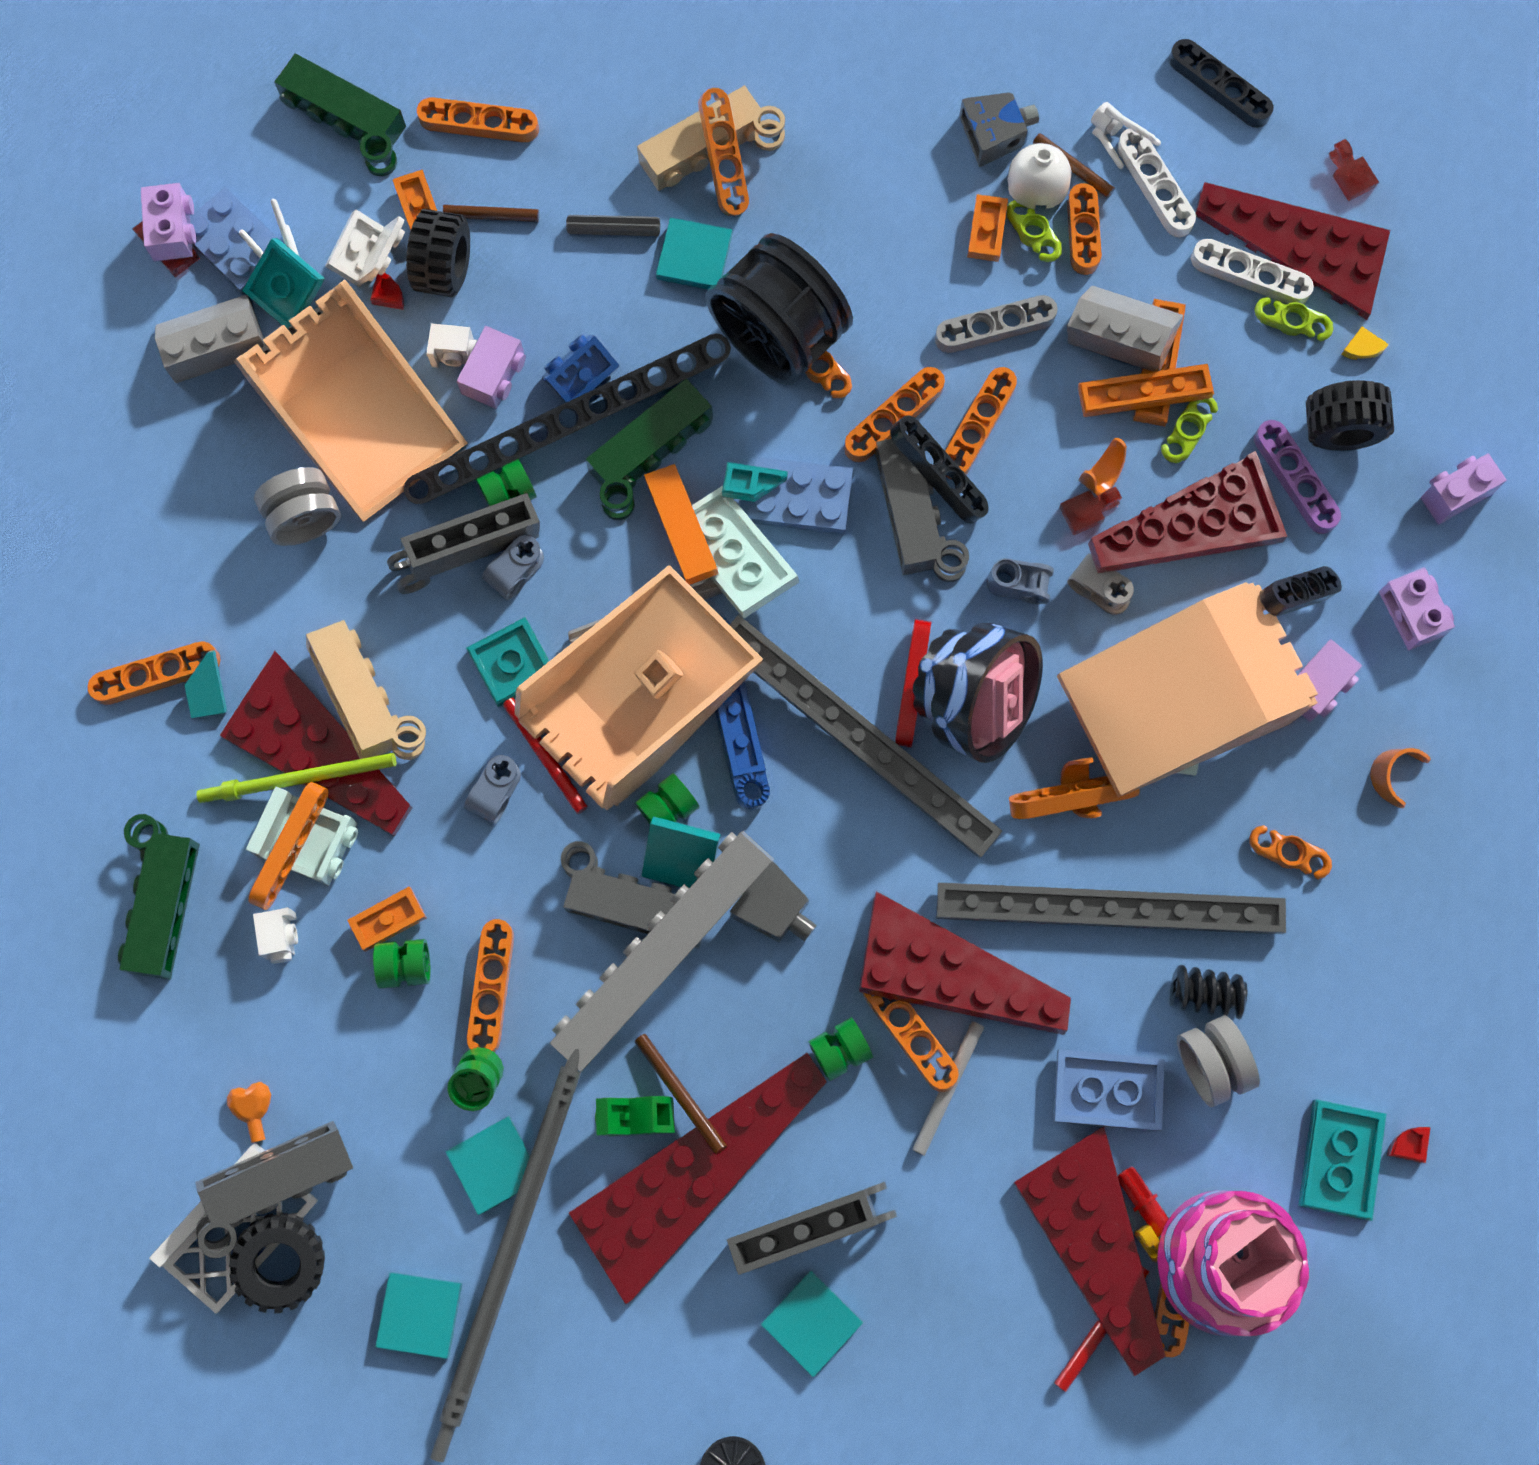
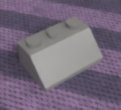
[1067,286,1183,372]
[155,295,265,383]

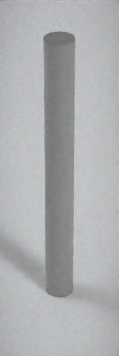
[912,1021,984,1156]

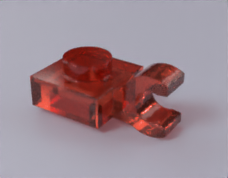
[1329,139,1379,201]
[1059,487,1122,535]

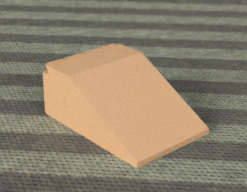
[234,280,468,522]
[515,565,763,810]
[1057,582,1318,798]

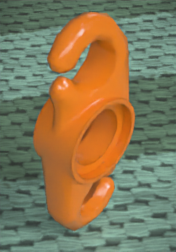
[805,351,852,399]
[1249,825,1332,879]

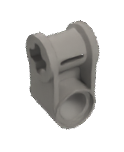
[1067,554,1134,615]

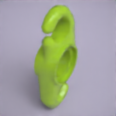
[1007,200,1062,262]
[1254,297,1334,341]
[1161,398,1218,463]

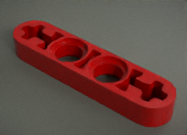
[895,619,931,748]

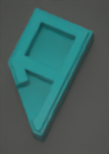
[722,462,788,502]
[184,650,227,718]

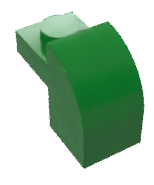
[595,1096,675,1136]

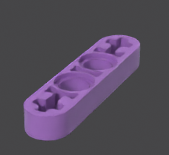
[1254,420,1341,534]

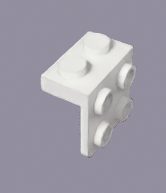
[325,210,405,287]

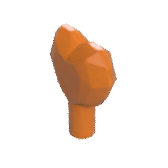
[227,1082,271,1143]

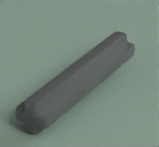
[566,214,661,236]

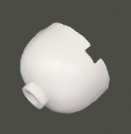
[1007,143,1071,209]

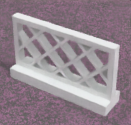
[149,1143,318,1314]

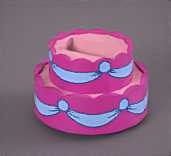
[1157,1190,1309,1336]

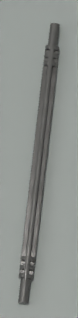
[430,1049,581,1462]

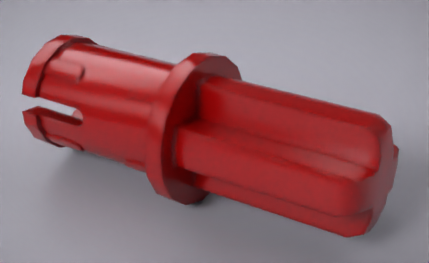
[1118,1167,1169,1237]

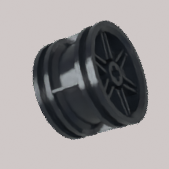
[705,233,853,385]

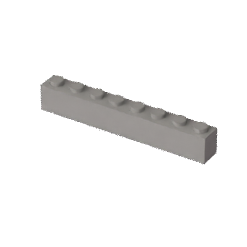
[550,831,774,1072]

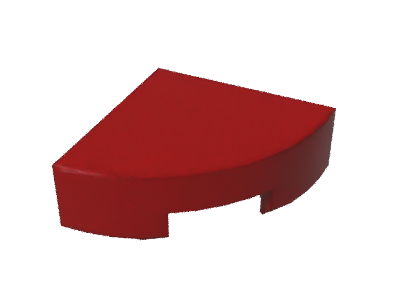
[370,273,404,310]
[1387,1127,1431,1163]

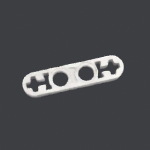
[1117,128,1196,237]
[1191,239,1314,304]

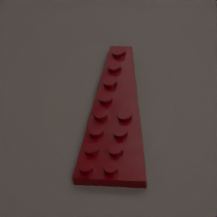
[569,1053,827,1304]

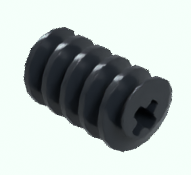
[1170,965,1248,1020]

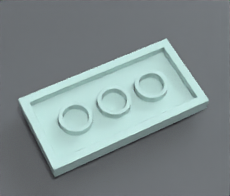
[692,486,799,618]

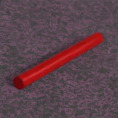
[502,698,588,814]
[1054,1265,1149,1392]

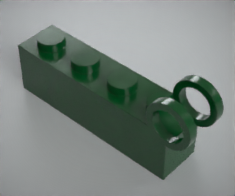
[274,53,406,176]
[585,378,713,520]
[118,814,200,980]

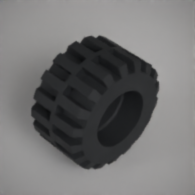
[406,209,470,297]
[1305,380,1395,451]
[229,1212,325,1314]

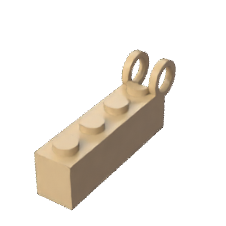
[637,85,785,191]
[306,620,426,760]

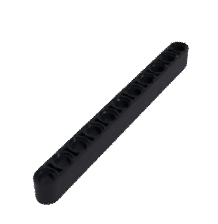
[403,333,731,504]

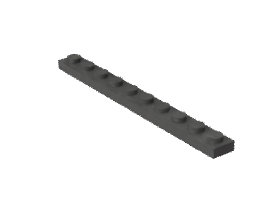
[730,614,1002,859]
[936,882,1286,935]

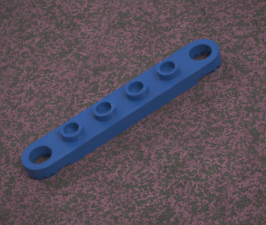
[715,614,770,810]

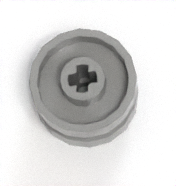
[254,467,341,546]
[1177,1015,1260,1108]

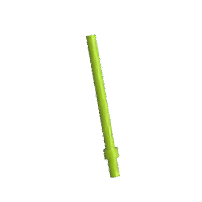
[196,753,397,803]

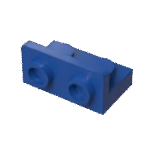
[542,334,620,403]

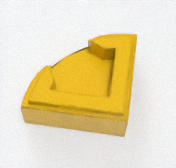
[1341,326,1389,360]
[1134,1225,1160,1263]

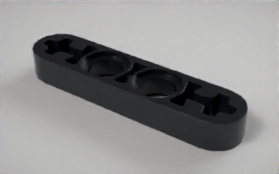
[1169,39,1274,128]
[890,415,989,523]
[1260,566,1342,616]

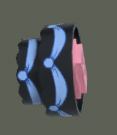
[913,623,1043,763]

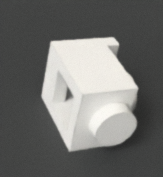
[426,324,478,368]
[253,907,298,964]

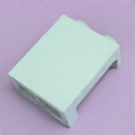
[246,786,358,886]

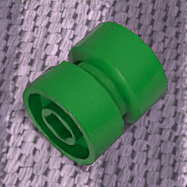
[476,459,537,506]
[635,773,700,824]
[373,939,431,989]
[808,1017,873,1081]
[447,1047,504,1111]

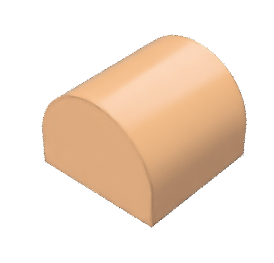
[633,650,683,699]

